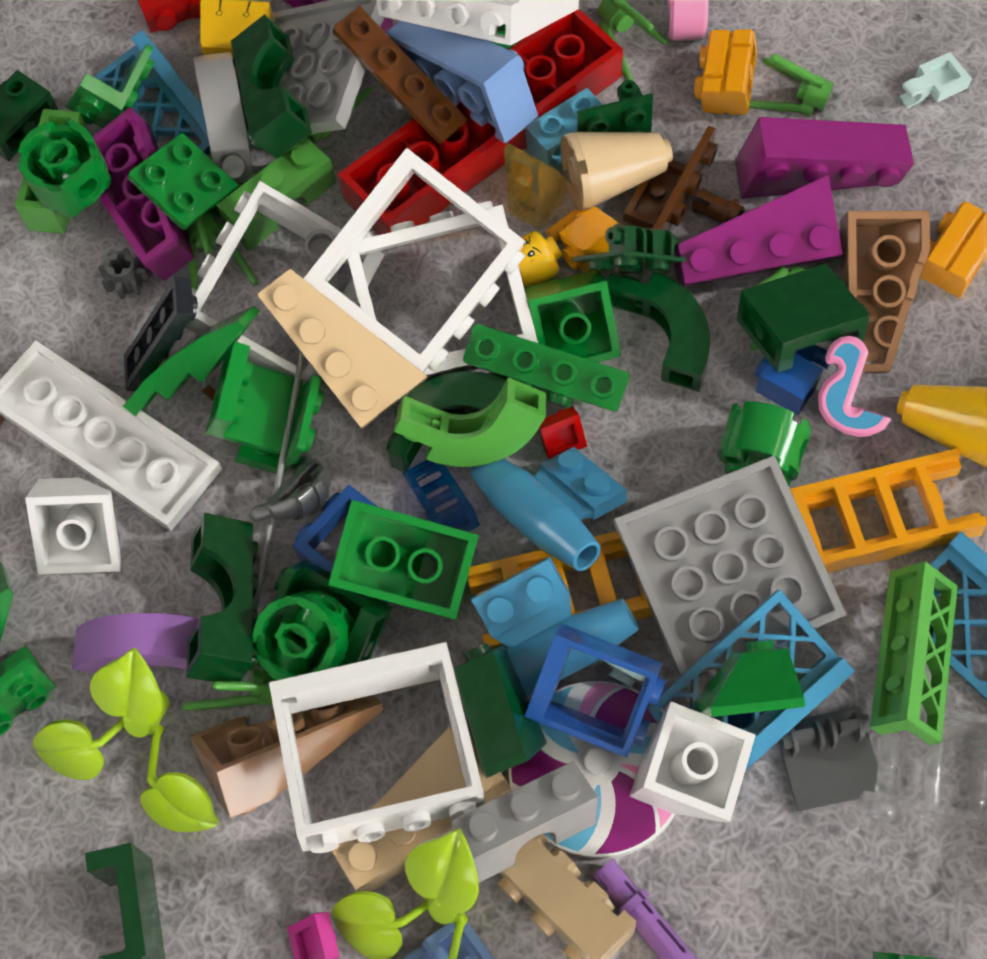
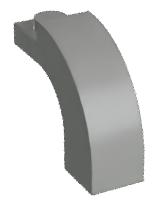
[193,51,254,183]

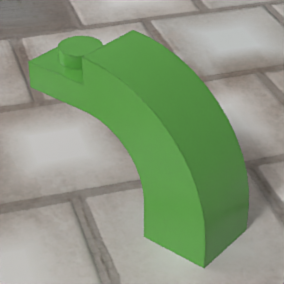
[394,377,546,467]

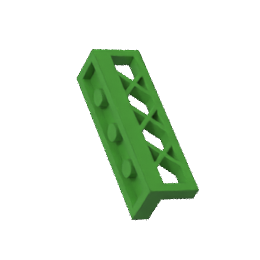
[870,561,958,745]

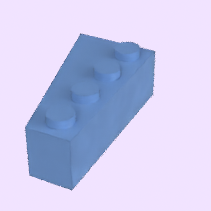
[386,21,538,144]

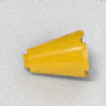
[897,384,987,469]

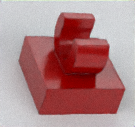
[538,406,588,459]

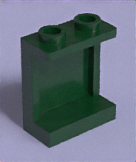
[736,264,870,373]
[273,559,393,667]
[84,843,165,959]

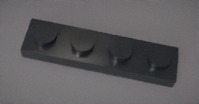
[124,276,198,392]

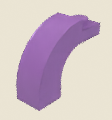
[72,613,200,673]

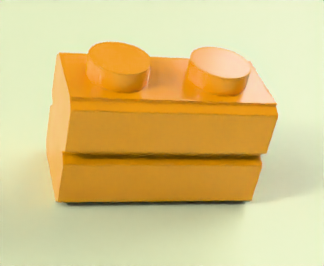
[694,29,758,115]
[920,201,987,298]

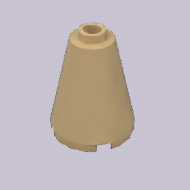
[560,132,673,211]

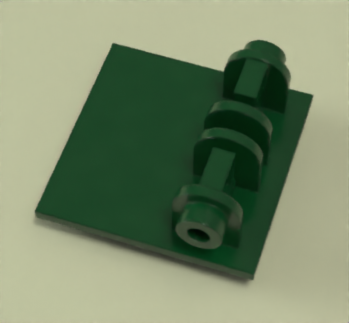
[577,80,653,133]
[572,224,686,274]

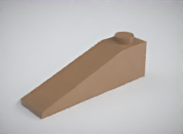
[840,211,930,372]
[190,695,383,818]

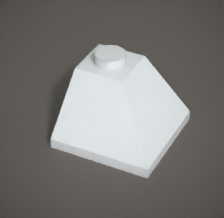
[25,477,121,575]
[629,701,756,823]

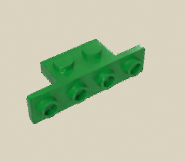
[463,324,630,412]

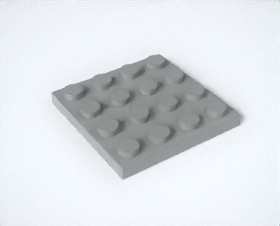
[241,0,384,143]
[613,455,847,677]

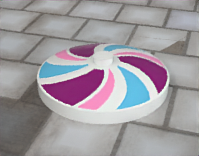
[508,681,676,859]

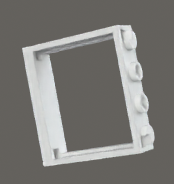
[377,0,579,45]
[304,148,525,373]
[185,181,385,385]
[348,201,538,377]
[269,642,485,853]

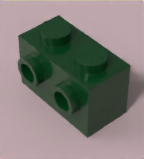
[0,70,58,162]

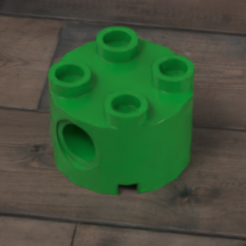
[17,120,111,217]
[717,401,812,486]
[253,590,356,680]

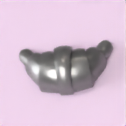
[249,456,332,522]

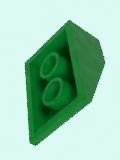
[328,500,479,620]

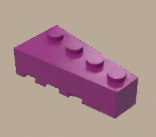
[93,107,195,281]
[735,117,914,199]
[674,175,843,287]

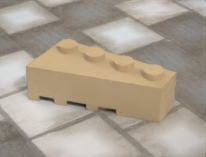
[257,269,427,429]
[332,721,512,892]
[497,834,637,959]

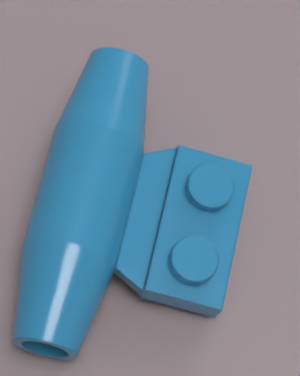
[470,447,627,571]
[471,556,639,696]

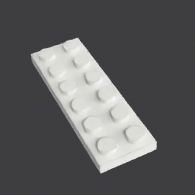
[0,340,222,531]

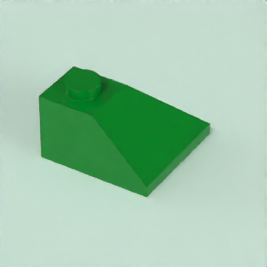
[694,640,805,717]

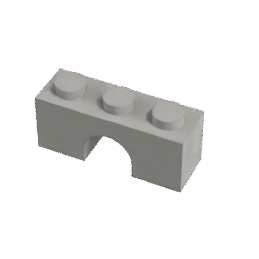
[451,761,598,883]

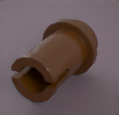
[692,188,745,224]

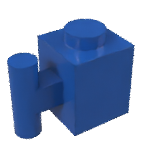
[754,344,831,415]

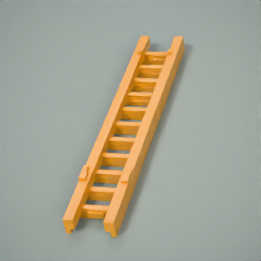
[467,448,987,650]

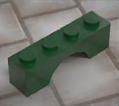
[231,14,312,159]
[186,513,258,682]

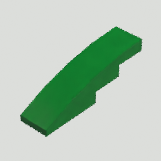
[122,306,260,417]

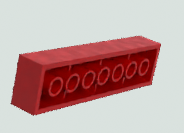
[338,8,623,235]

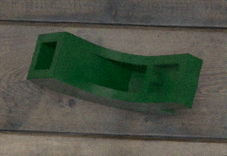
[607,271,710,392]
[386,371,506,473]

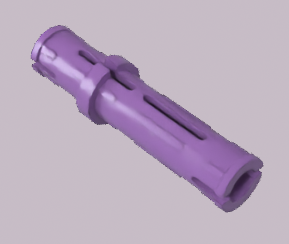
[592,859,698,959]

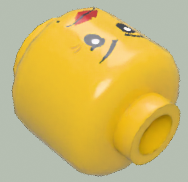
[518,231,563,287]

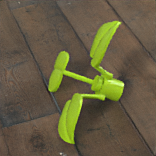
[32,648,220,832]
[331,828,479,959]

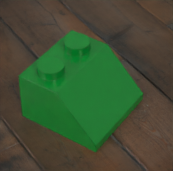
[524,270,621,362]

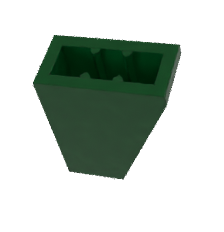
[453,643,547,778]

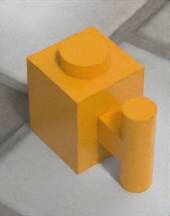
[545,206,620,272]

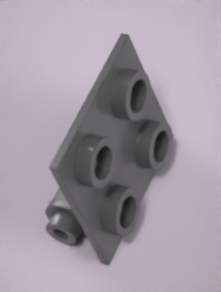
[778,707,886,812]

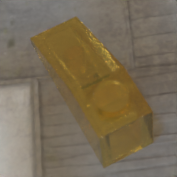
[504,143,566,230]

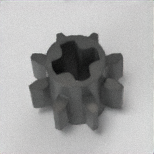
[98,248,150,299]

